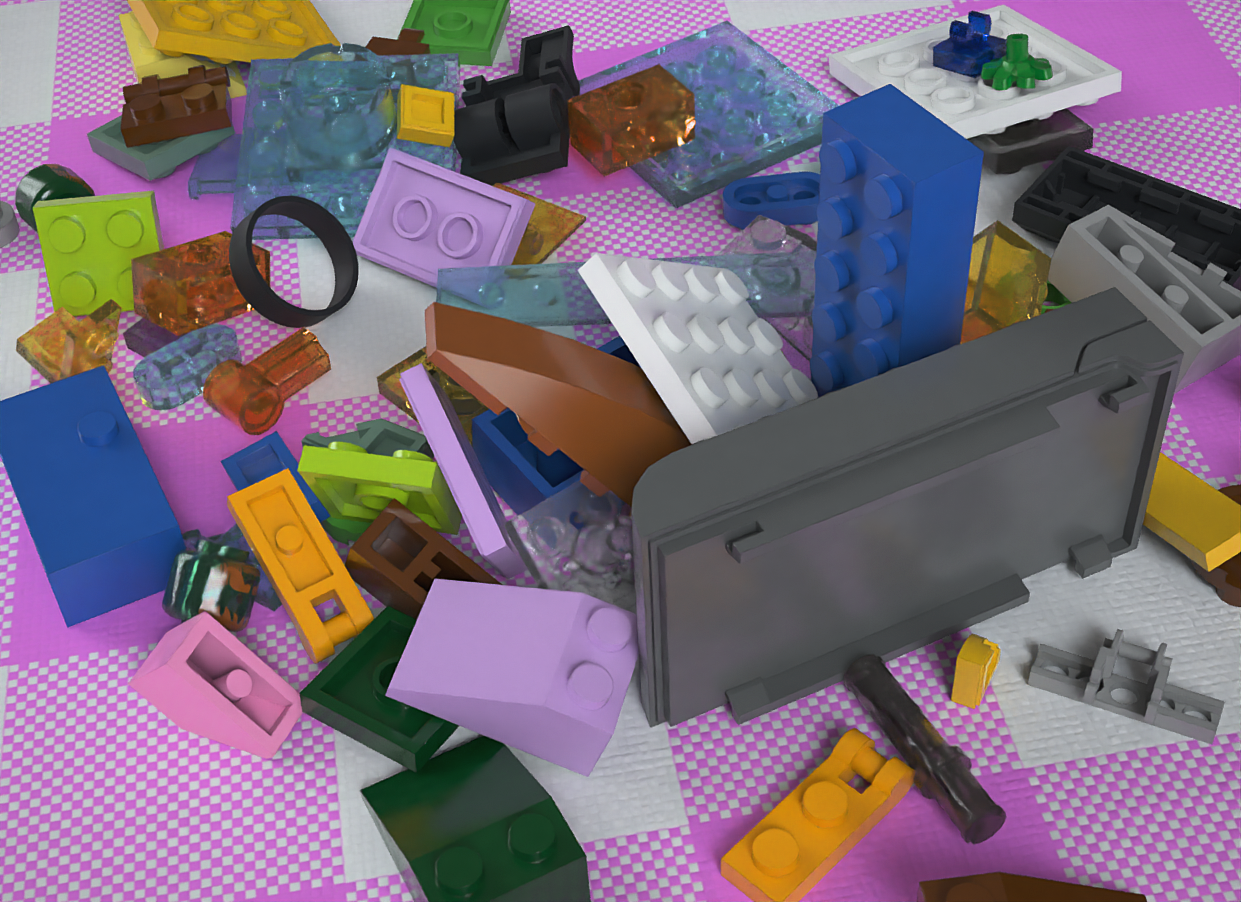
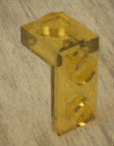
[16,299,122,384]

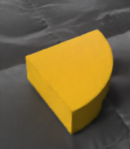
[951,634,1001,709]

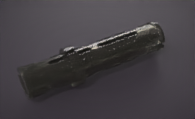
[843,654,1006,844]

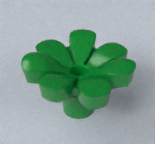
[981,33,1053,90]

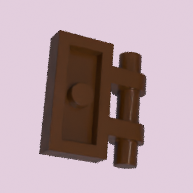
[121,65,232,148]

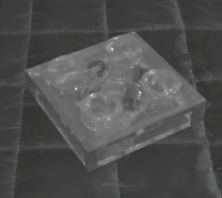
[503,479,636,611]

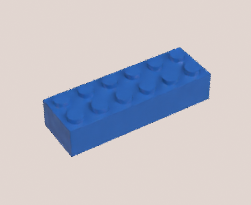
[810,84,984,398]

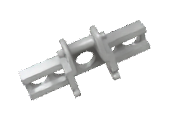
[1027,629,1225,744]

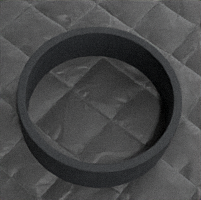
[229,196,359,328]

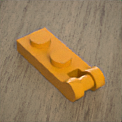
[227,468,374,664]
[721,728,916,902]

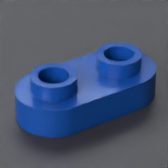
[723,172,820,231]

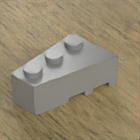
[1043,205,1241,394]

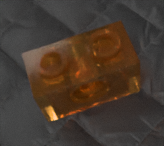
[567,64,695,177]
[131,231,271,336]

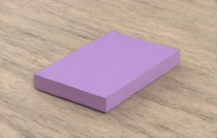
[353,147,536,310]
[399,363,529,579]

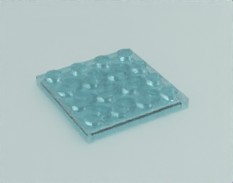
[571,21,839,208]

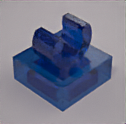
[933,11,1006,78]

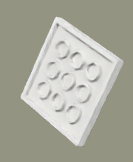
[829,4,1122,139]
[578,253,818,444]

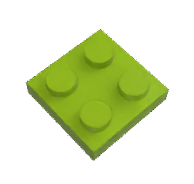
[33,190,174,318]
[297,441,462,535]

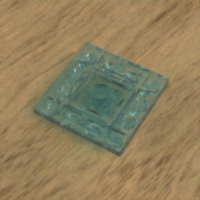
[230,43,461,240]

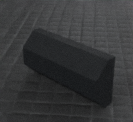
[1012,146,1241,291]

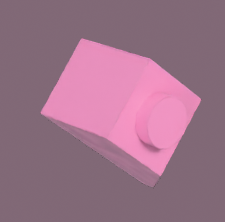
[128,611,303,759]

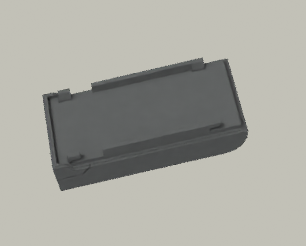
[631,287,1184,728]

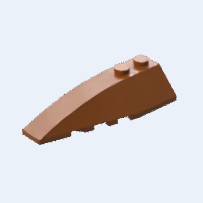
[424,302,692,523]

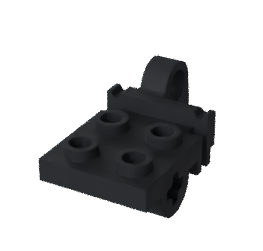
[453,25,580,186]

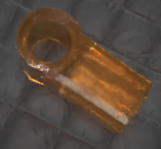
[203,327,331,435]

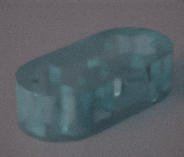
[133,324,242,411]

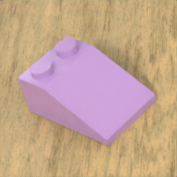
[385,579,639,777]

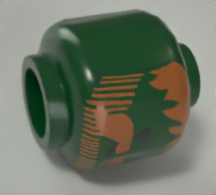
[15,164,95,233]

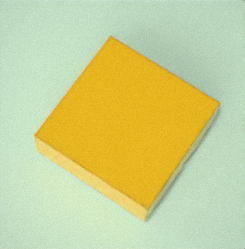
[397,84,454,147]

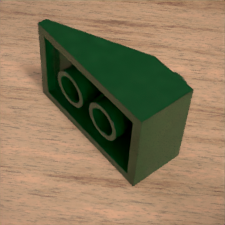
[360,736,591,902]

